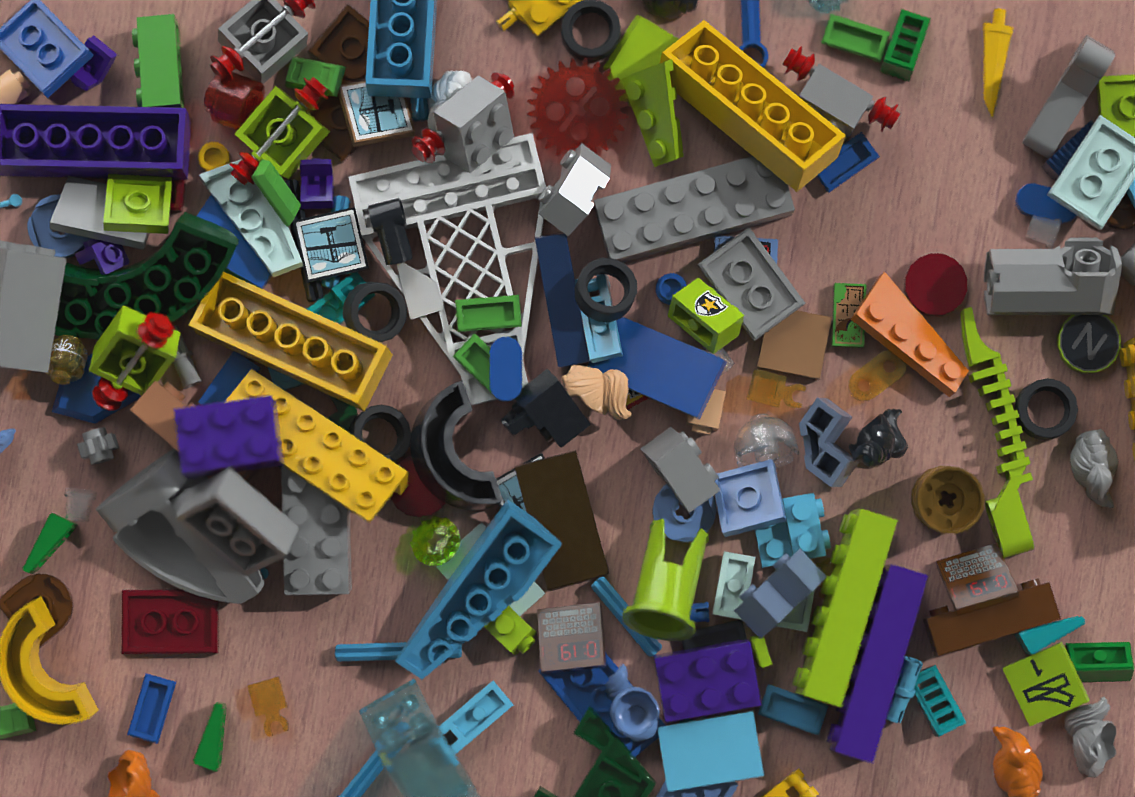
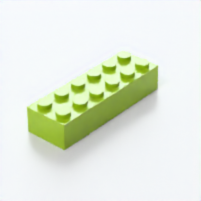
[792,508,898,707]

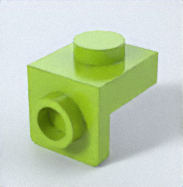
[484,606,537,656]

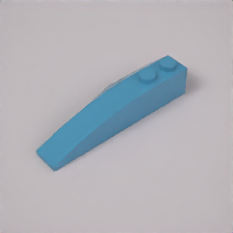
[396,499,562,679]

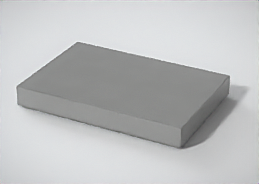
[50,176,150,250]
[698,227,806,341]

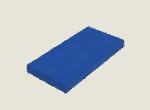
[587,317,727,420]
[538,652,666,757]

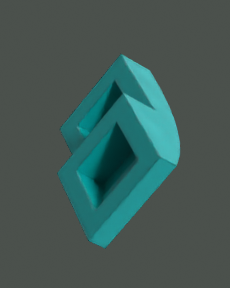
[307,272,376,325]

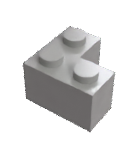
[640,427,720,513]

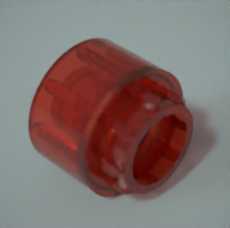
[203,71,265,131]

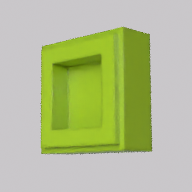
[749,635,772,668]

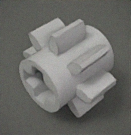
[77,427,119,465]

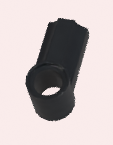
[368,198,413,265]

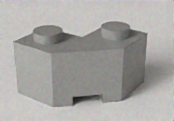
[538,143,611,236]

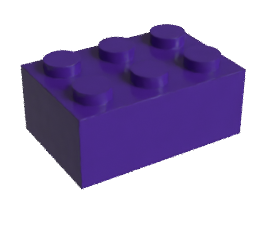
[174,395,284,479]
[653,639,761,722]

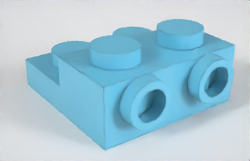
[754,493,831,568]

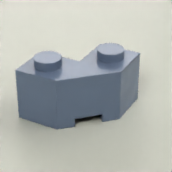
[799,397,859,487]
[734,549,826,639]

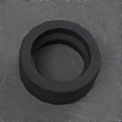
[561,0,621,62]
[575,258,637,322]
[343,282,407,342]
[1014,378,1078,440]
[348,404,411,462]

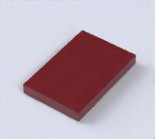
[121,589,219,654]

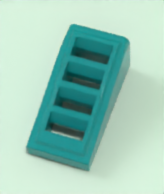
[1014,616,1086,655]
[914,665,967,737]

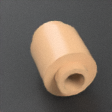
[0,69,30,104]

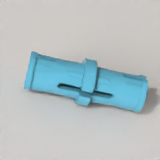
[886,656,923,723]

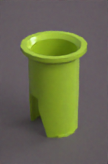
[622,519,709,641]

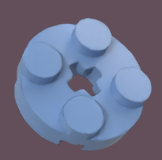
[27,194,91,258]
[652,484,717,542]

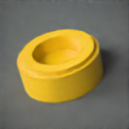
[198,142,231,172]

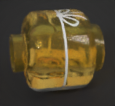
[45,335,88,385]

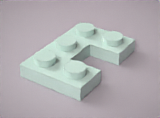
[712,551,815,632]

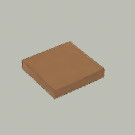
[757,310,832,380]

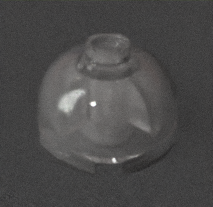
[734,414,800,469]

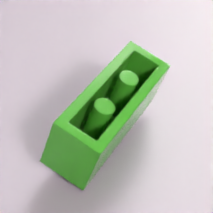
[132,14,184,108]

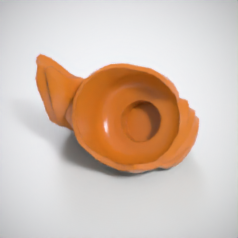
[992,726,1043,797]
[107,750,160,797]

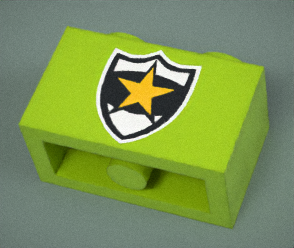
[668,278,744,354]

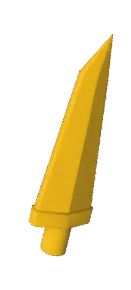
[982,8,1013,118]

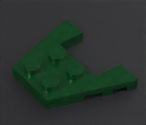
[533,707,656,797]

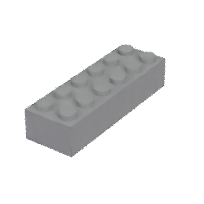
[594,156,795,263]

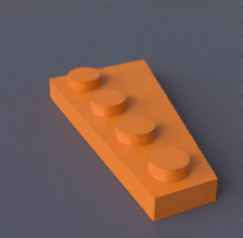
[851,271,969,397]

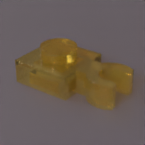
[746,369,806,408]
[247,676,289,736]

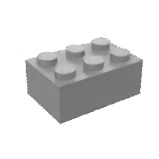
[175,467,299,577]

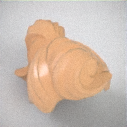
[561,364,632,420]

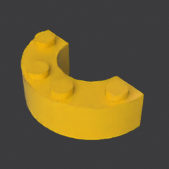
[0,596,99,724]

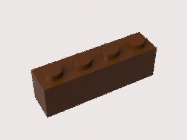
[923,578,1061,656]

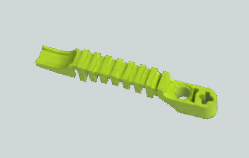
[960,307,1034,559]

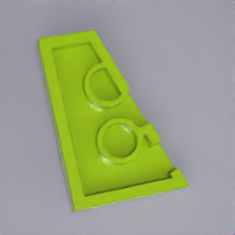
[621,59,684,167]

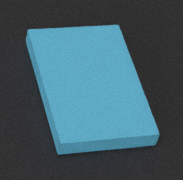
[658,711,764,792]

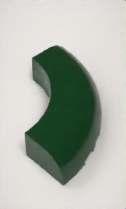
[54,212,238,341]

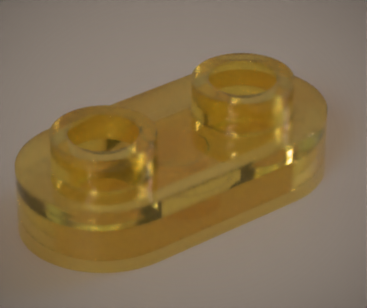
[848,350,906,402]

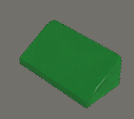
[1066,642,1134,682]

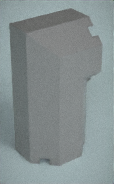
[984,238,1122,315]

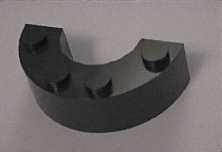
[410,380,503,510]

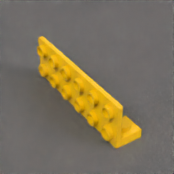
[225,369,408,522]

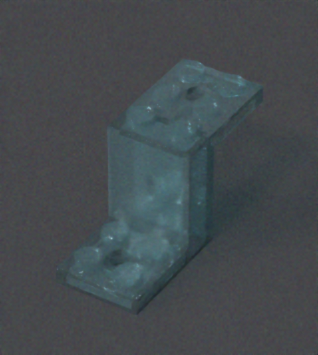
[359,679,480,797]

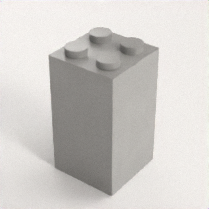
[0,240,66,373]

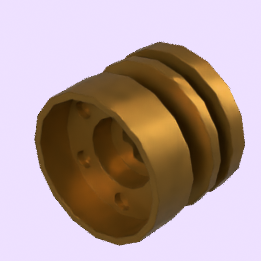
[911,466,985,534]

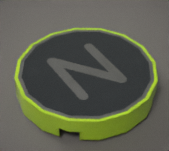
[1057,315,1121,374]

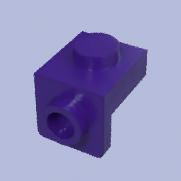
[70,35,118,91]
[300,158,334,209]
[75,239,130,275]

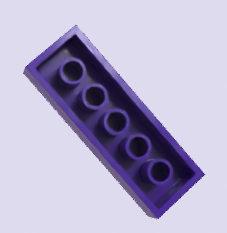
[0,104,191,180]
[826,564,928,763]

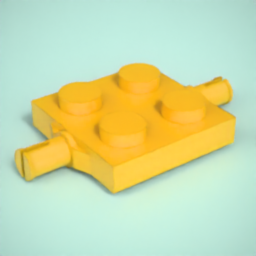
[496,0,582,38]

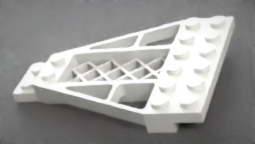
[348,133,546,406]

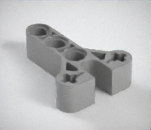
[1022,35,1116,159]

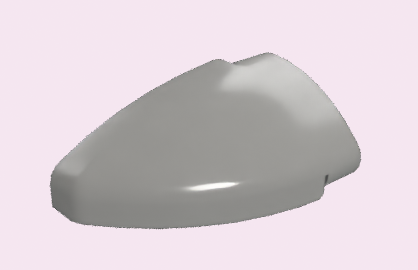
[96,448,264,604]

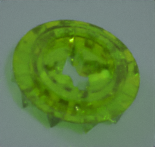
[410,516,461,566]

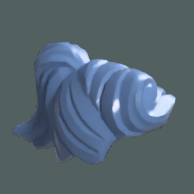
[605,664,660,741]

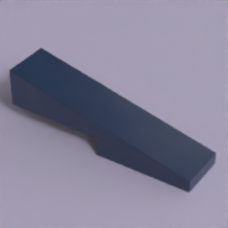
[535,232,590,367]

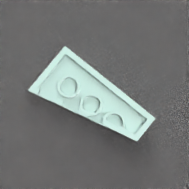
[199,155,303,277]

